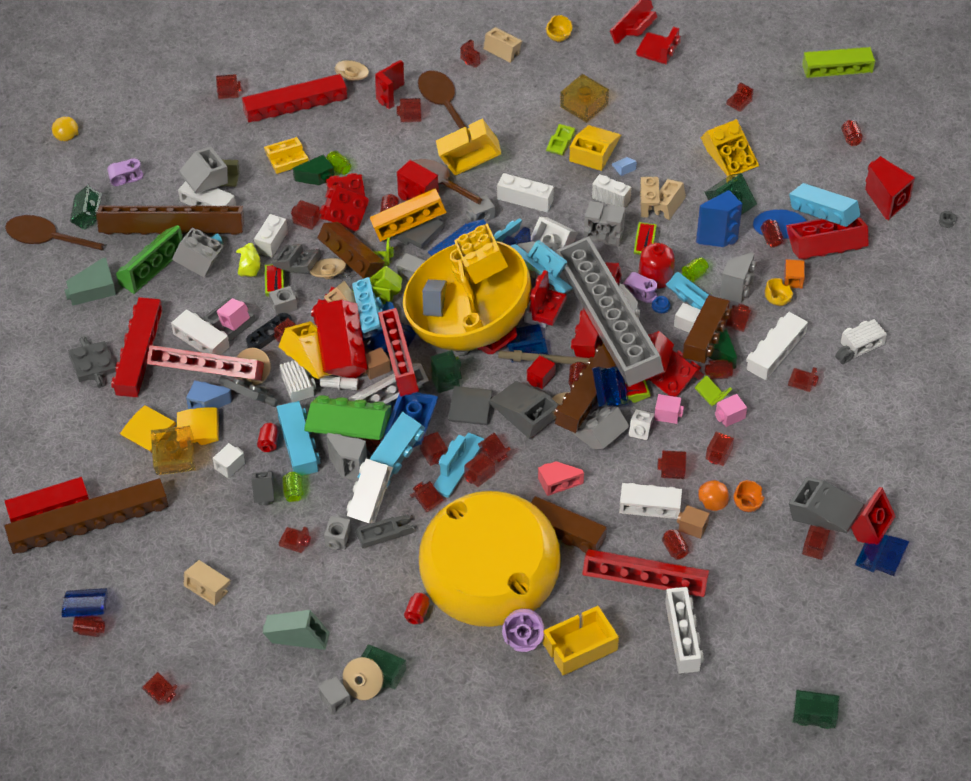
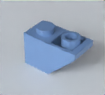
[186,380,232,409]

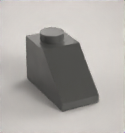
[251,471,274,505]

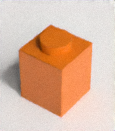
[784,259,804,289]

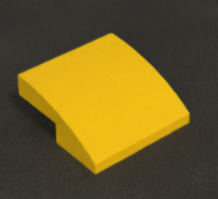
[264,137,309,174]
[120,405,176,453]
[177,407,219,447]

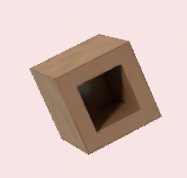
[363,347,391,380]
[677,505,709,539]

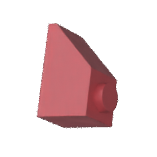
[538,461,584,496]

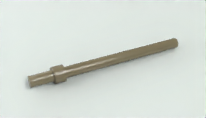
[498,350,590,366]

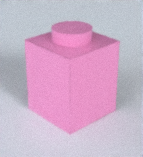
[217,298,250,331]
[654,394,684,424]
[715,394,747,427]

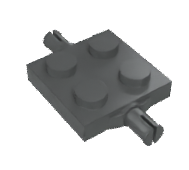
[68,336,116,388]
[219,376,279,407]

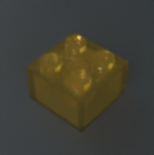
[560,74,609,123]
[151,426,196,475]

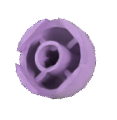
[502,608,544,652]

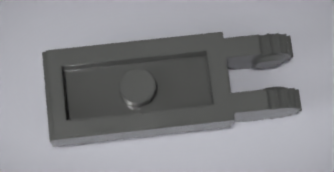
[356,515,415,549]

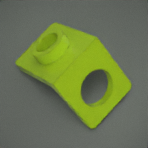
[373,238,394,266]
[372,287,394,304]
[695,376,732,406]

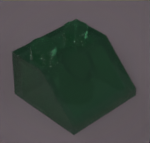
[704,173,757,215]

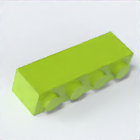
[802,47,875,78]

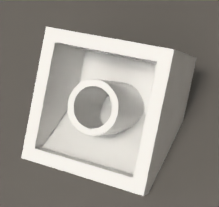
[529,217,578,249]

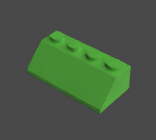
[116,225,182,294]
[304,395,391,440]

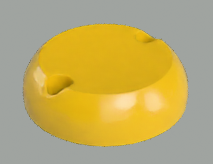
[403,241,532,351]
[419,491,560,627]

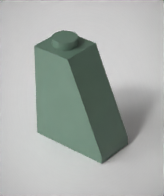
[64,257,116,306]
[263,610,330,650]

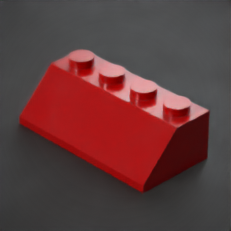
[786,217,868,259]
[314,300,367,378]

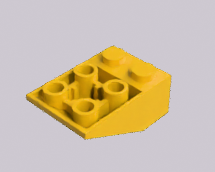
[701,119,759,178]
[569,125,621,171]
[454,224,508,284]
[278,321,332,379]

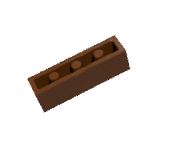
[317,222,385,279]
[683,295,732,364]
[531,496,607,553]

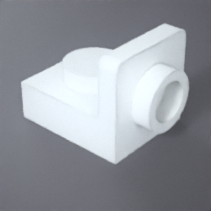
[629,409,655,440]

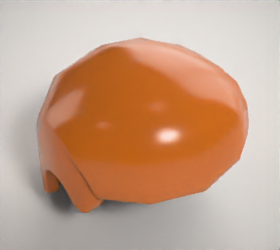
[698,480,729,511]
[733,480,764,512]

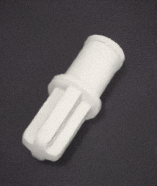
[320,376,359,390]

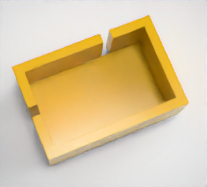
[436,118,502,175]
[543,606,619,676]

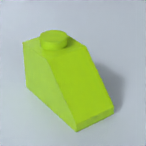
[370,266,402,297]

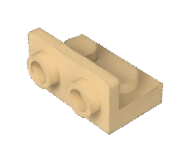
[640,177,660,217]

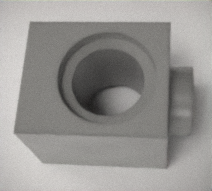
[466,195,495,222]
[396,253,425,281]
[269,286,299,316]
[324,516,351,550]
[318,676,351,715]

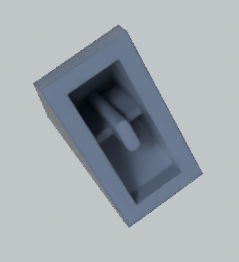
[422,279,447,317]

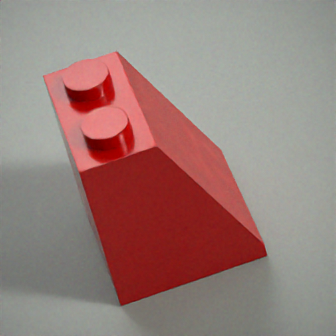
[865,156,915,220]

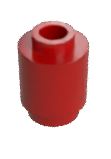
[257,423,279,453]
[404,593,430,625]

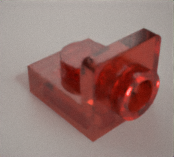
[726,82,754,112]
[788,367,819,392]
[279,527,311,553]

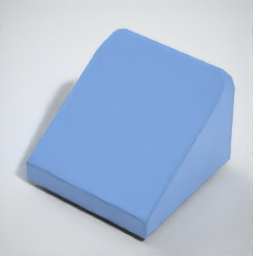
[612,157,637,176]

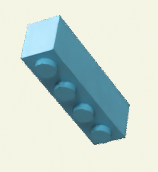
[789,183,860,227]
[277,401,320,477]
[357,412,425,488]

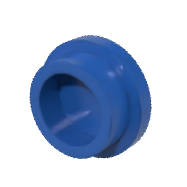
[652,296,670,313]

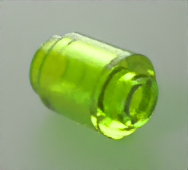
[326,151,352,175]
[682,257,709,282]
[282,472,303,502]

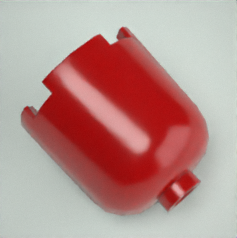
[638,243,675,289]

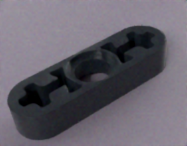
[246,313,292,350]

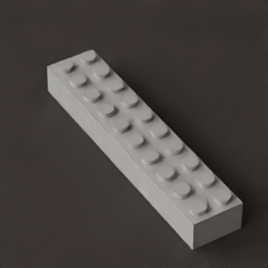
[555,236,664,387]

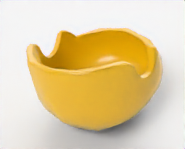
[546,15,572,42]
[52,116,78,141]
[765,278,793,306]

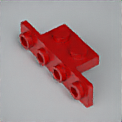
[610,0,658,44]

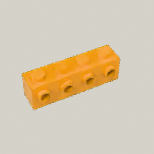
[369,188,446,242]

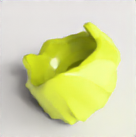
[236,243,260,277]

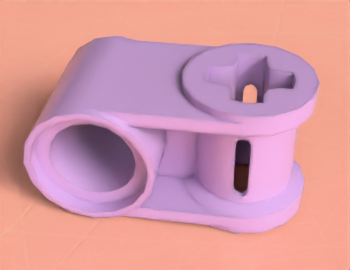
[107,158,143,186]
[623,272,657,303]

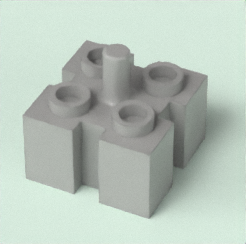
[584,201,625,247]

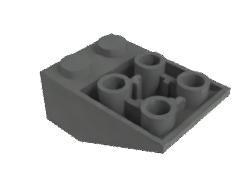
[489,381,559,439]
[789,477,864,533]

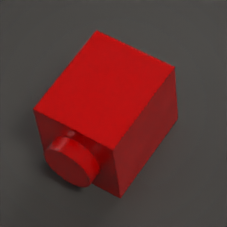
[527,355,555,389]

